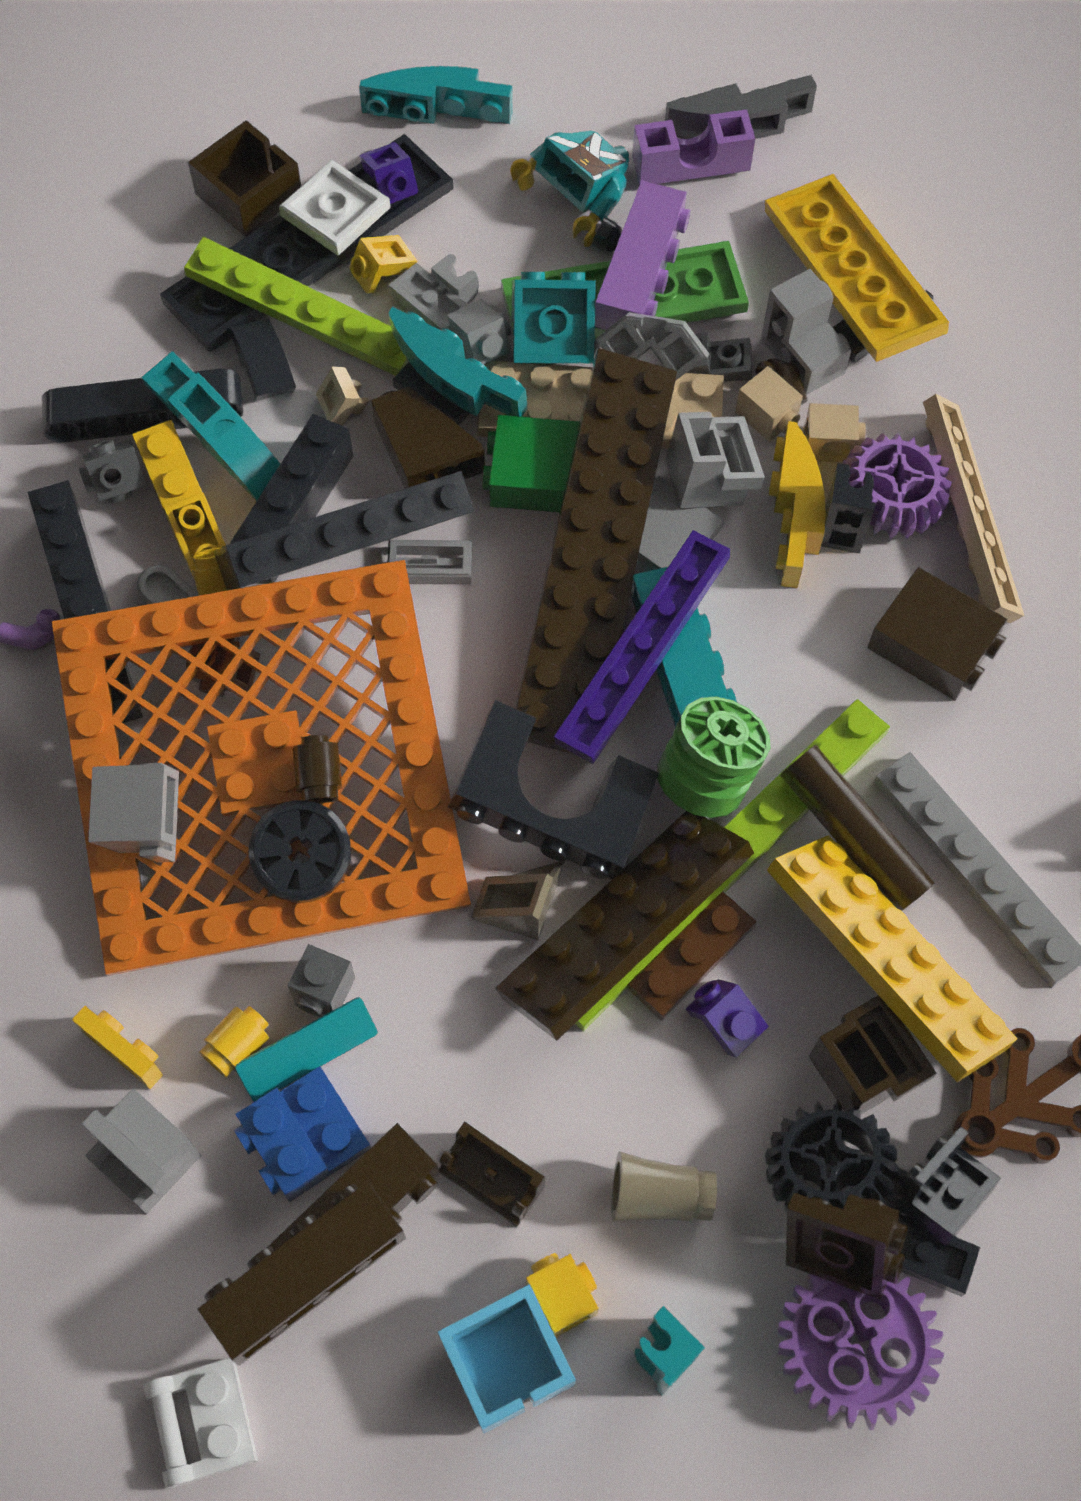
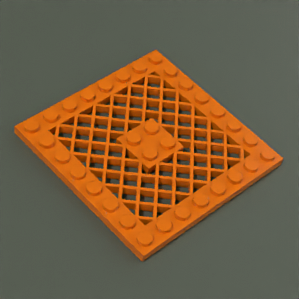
[52,560,471,976]

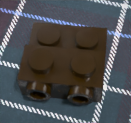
[786,1193,908,1300]

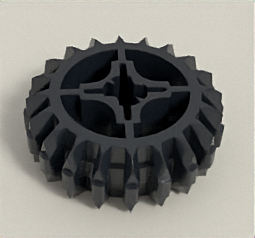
[765,1100,899,1213]

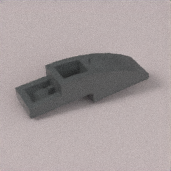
[665,75,817,139]

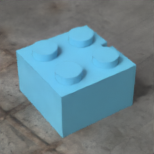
[438,1284,576,1434]

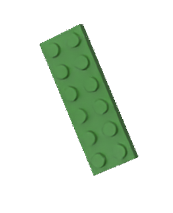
[501,241,749,339]

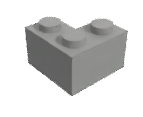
[761,269,851,395]

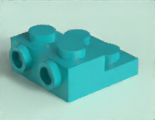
[512,272,596,363]

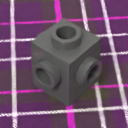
[79,440,147,503]

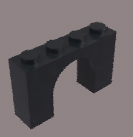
[448,700,659,879]

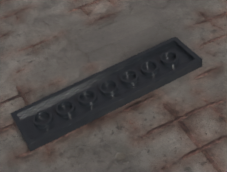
[160,134,453,353]

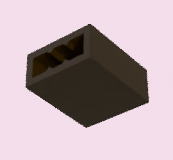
[867,566,1008,701]

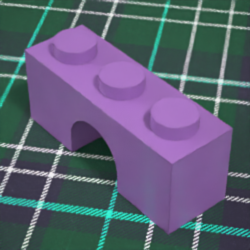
[632,109,755,185]

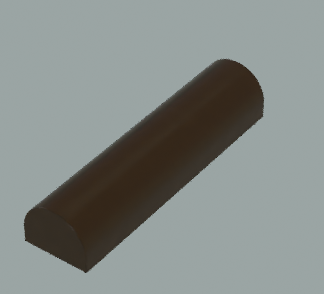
[780,745,935,911]

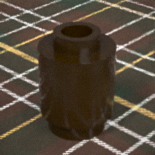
[293,735,342,804]

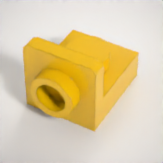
[349,235,418,293]

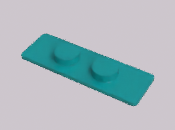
[235,997,378,1102]

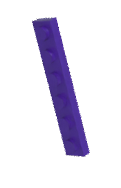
[554,530,730,764]

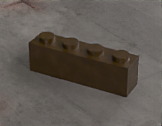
[266,1123,440,1250]
[198,1181,406,1366]

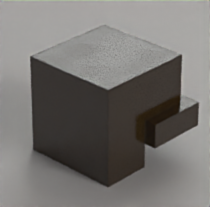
[809,995,937,1115]

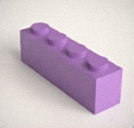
[595,180,691,330]

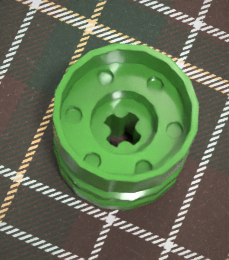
[657,696,771,818]

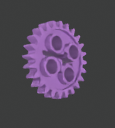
[778,1274,944,1430]

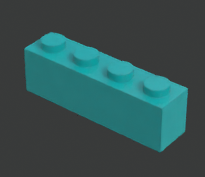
[630,567,737,728]

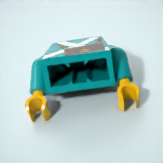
[510,130,630,247]

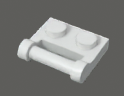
[143,1357,258,1489]

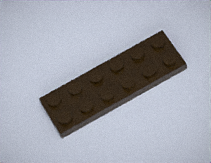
[495,811,754,1041]

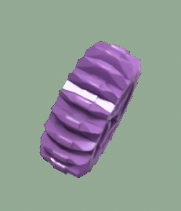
[843,433,952,539]

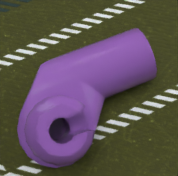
[0,609,60,650]

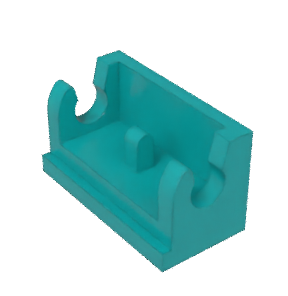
[634,1305,705,1396]

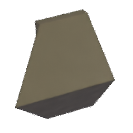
[471,859,566,940]

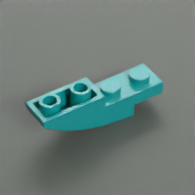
[359,66,513,124]
[388,307,528,417]
[142,351,280,501]

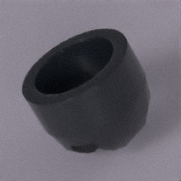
[592,217,623,252]

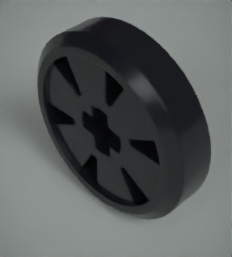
[248,800,352,903]

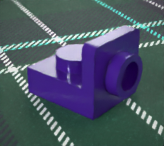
[360,142,418,204]

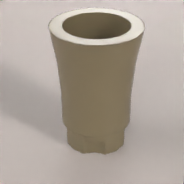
[611,1151,717,1222]

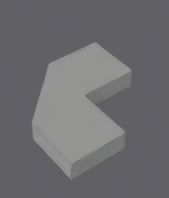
[595,312,709,381]

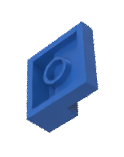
[234,1066,371,1202]

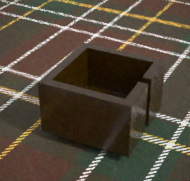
[188,120,301,237]

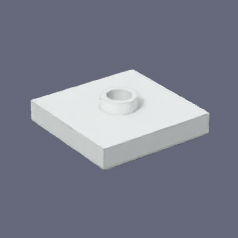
[279,159,390,255]

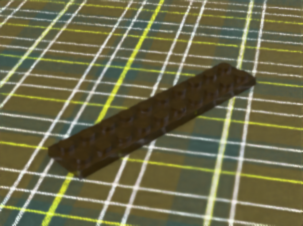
[515,348,677,754]

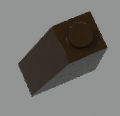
[371,387,485,489]

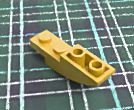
[132,419,226,581]
[768,421,826,588]

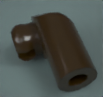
[755,358,808,405]

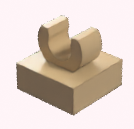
[316,367,369,425]

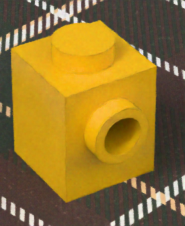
[526,1253,599,1337]

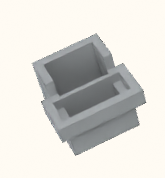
[665,412,765,508]
[89,763,179,863]
[81,1088,202,1214]

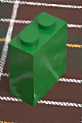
[482,415,580,513]

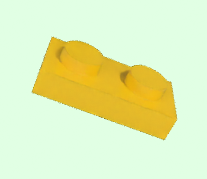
[72,1006,163,1089]

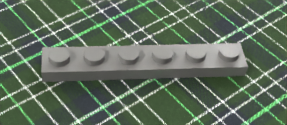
[874,752,1081,988]

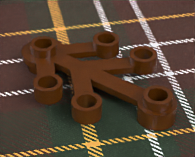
[952,1028,1081,1164]

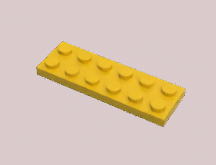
[765,174,949,362]
[767,835,1017,1082]

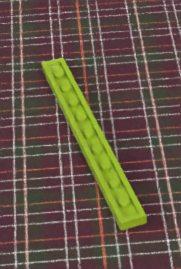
[575,699,890,1032]

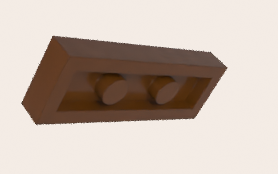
[628,891,757,1021]

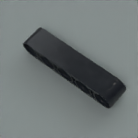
[42,369,243,443]

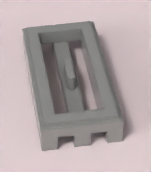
[387,540,472,584]

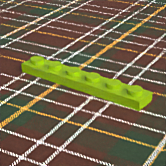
[184,237,408,376]

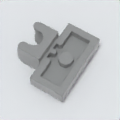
[388,254,479,330]

